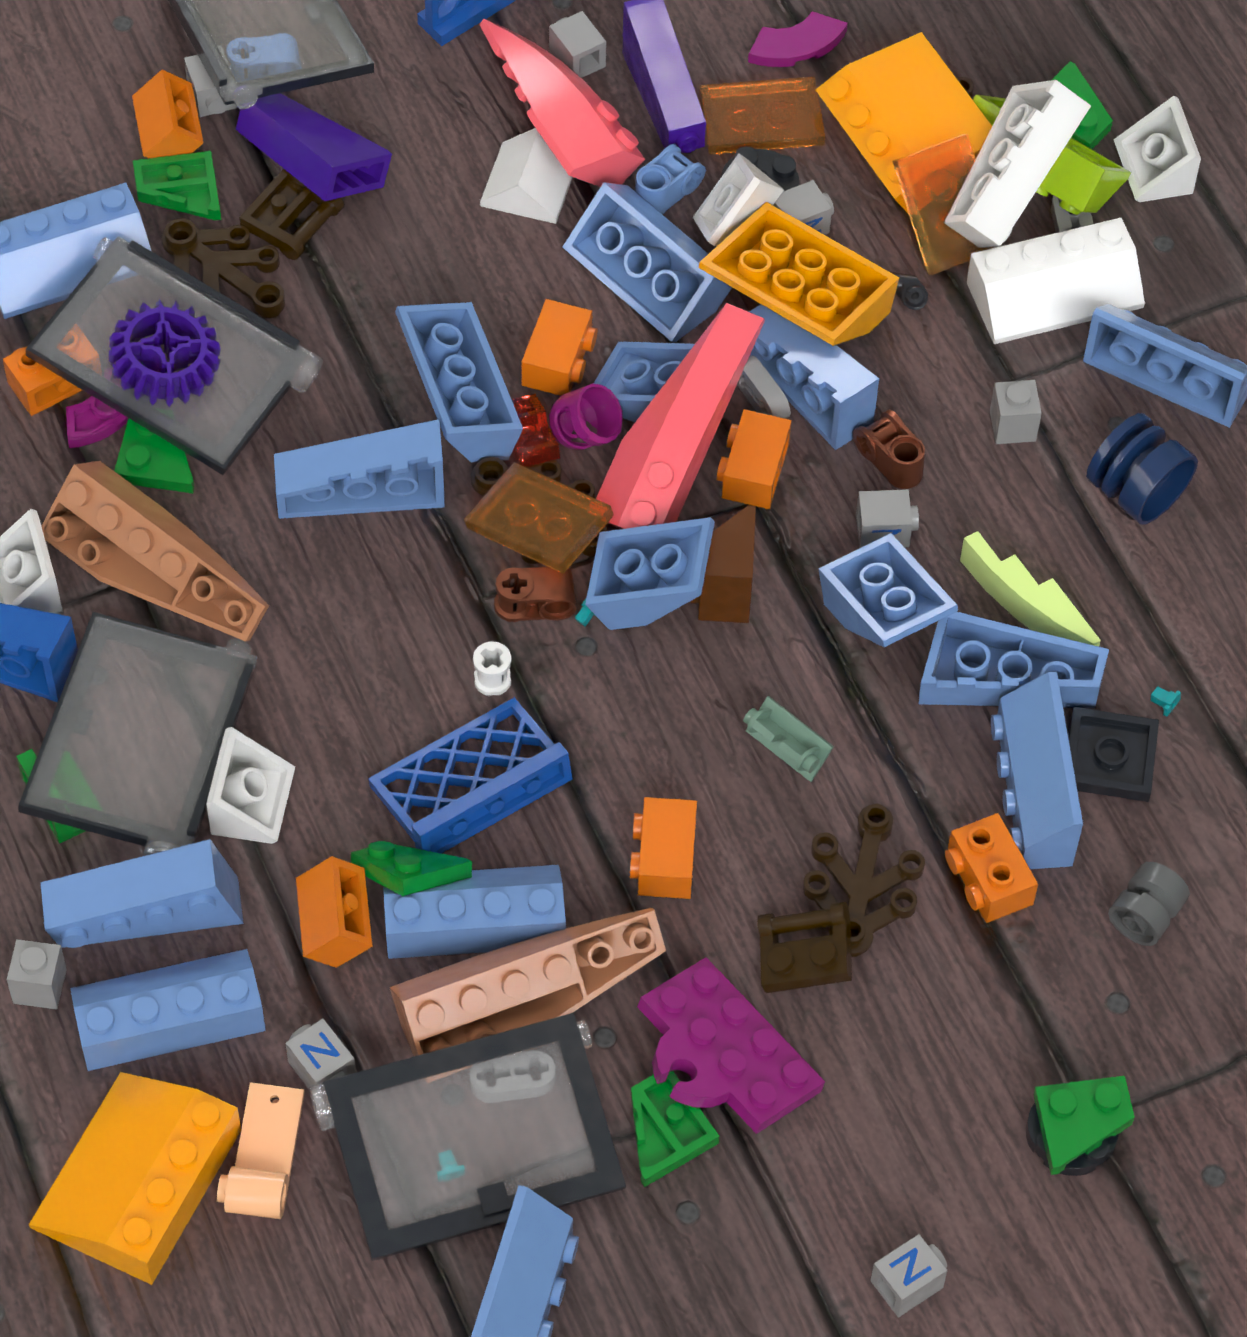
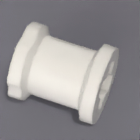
[473,641,511,696]

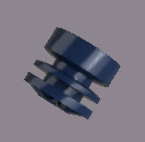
[1086,413,1198,525]

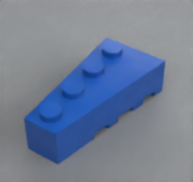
[0,603,78,703]

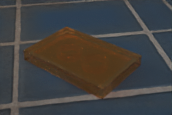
[699,77,825,154]
[892,134,1002,275]
[464,462,614,574]

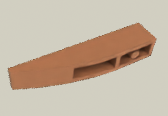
[41,461,269,642]
[389,908,666,1084]

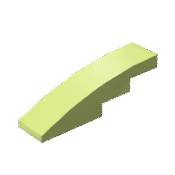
[960,531,1101,647]

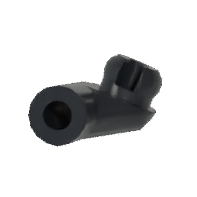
[889,271,928,310]

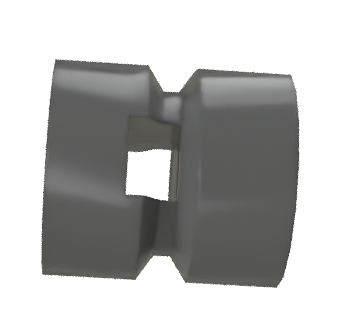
[1108,862,1190,946]

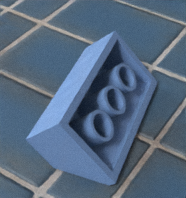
[562,182,732,342]
[0,183,151,319]
[395,302,523,462]
[1083,304,1247,428]
[991,672,1083,869]
[383,865,566,959]
[70,949,266,1071]
[471,1185,579,1337]

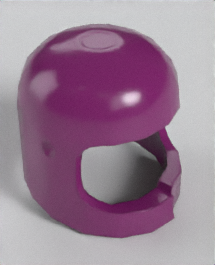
[549,384,623,450]

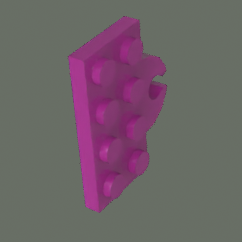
[637,957,825,1134]

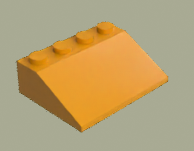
[816,32,992,216]
[698,202,899,346]
[29,1072,241,1285]

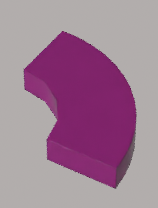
[748,11,848,67]
[66,369,129,448]

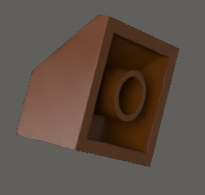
[691,506,756,623]

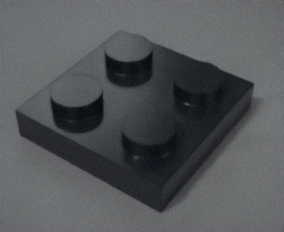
[1069,707,1159,802]

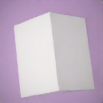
[1113,96,1201,202]
[480,128,573,224]
[693,153,784,247]
[0,509,62,613]
[206,727,295,844]

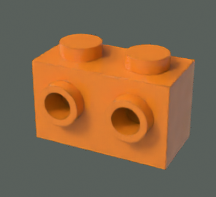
[132,69,204,159]
[521,299,598,396]
[3,325,102,416]
[716,409,792,509]
[630,797,697,899]
[945,813,1038,923]
[296,856,373,968]

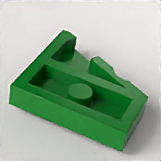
[133,151,221,221]
[114,410,194,494]
[351,841,472,896]
[631,1071,719,1187]
[1033,1076,1135,1175]

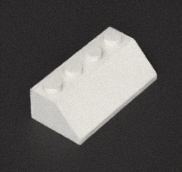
[967,218,1145,344]

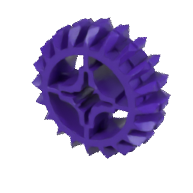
[108,299,221,408]

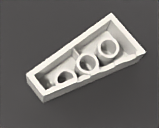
[944,80,1091,248]

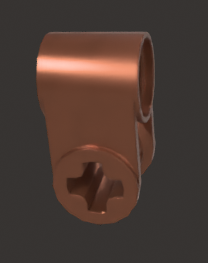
[853,409,925,489]
[494,565,577,622]

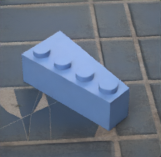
[749,304,879,450]
[274,419,445,519]
[919,612,1109,708]
[41,839,244,948]

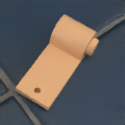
[217,1083,305,1219]

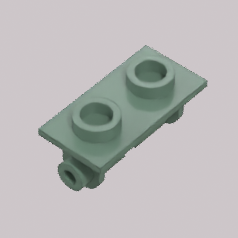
[743,696,834,782]

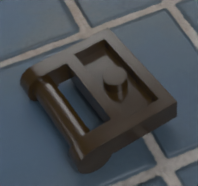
[239,169,345,260]
[757,902,852,993]

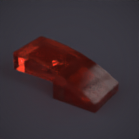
[511,394,561,468]

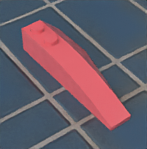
[479,19,645,187]
[589,303,765,529]

